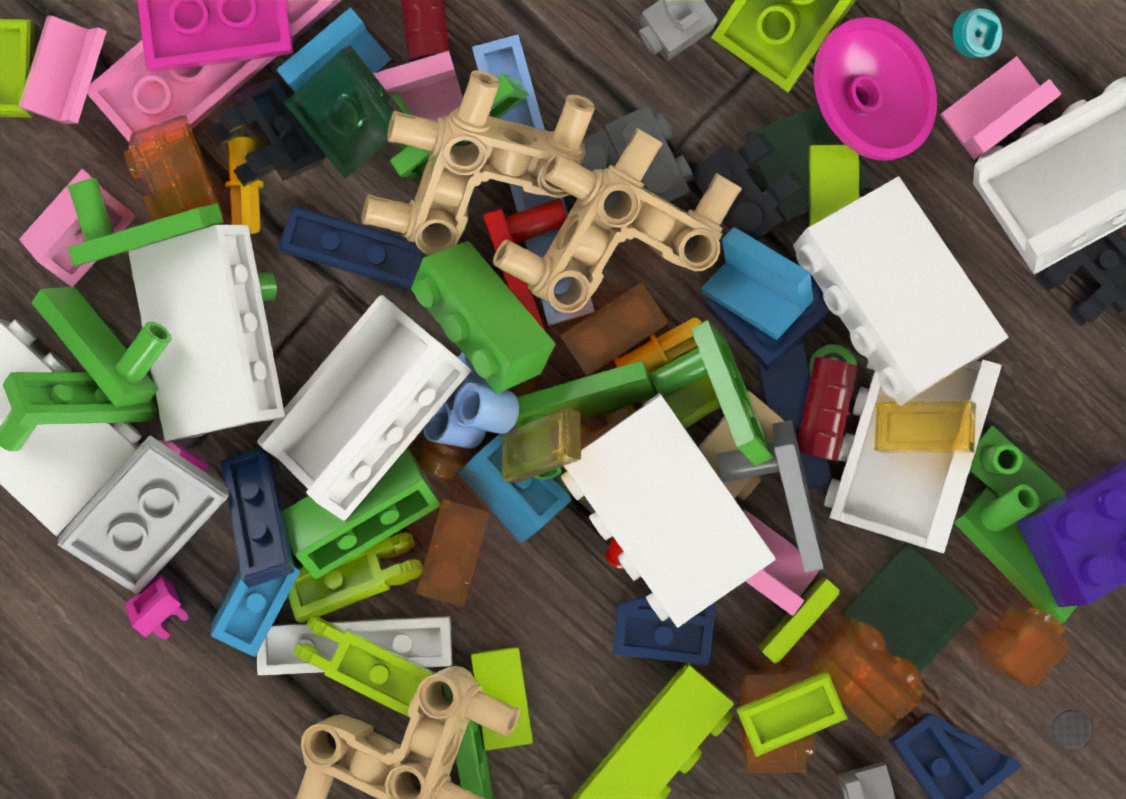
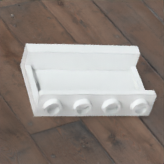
[973,77,1126,274]
[793,176,1009,406]
[128,225,285,442]
[257,295,472,521]
[0,319,142,537]
[824,360,1002,554]
[561,393,776,628]

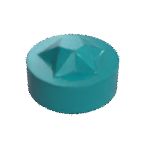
[953,8,1002,58]

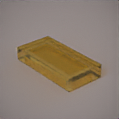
[874,401,976,453]
[502,408,581,483]

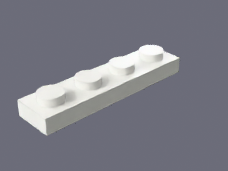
[257,616,453,675]

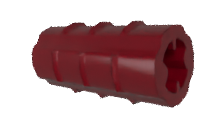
[401,0,450,62]
[797,357,858,461]

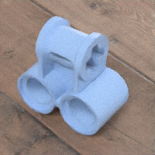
[423,352,519,449]

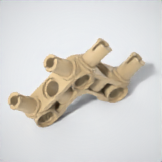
[362,70,595,255]
[493,128,742,313]
[296,666,520,799]

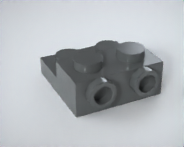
[581,105,694,210]

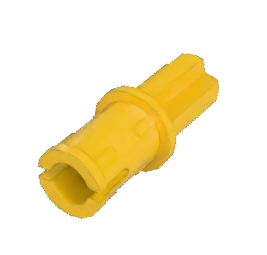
[225,137,264,234]
[614,318,701,373]

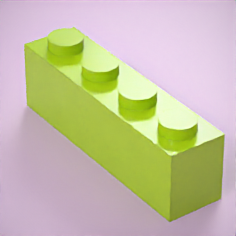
[570,663,734,799]

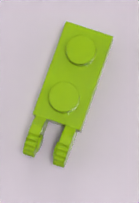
[288,532,424,624]
[293,615,435,718]

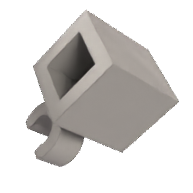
[638,0,717,62]

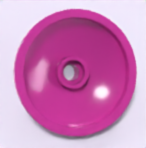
[814,17,937,161]

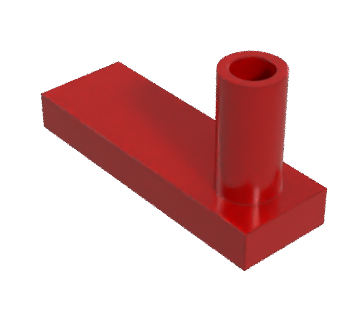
[483,198,567,331]

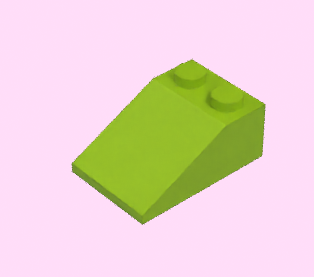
[711,0,856,92]

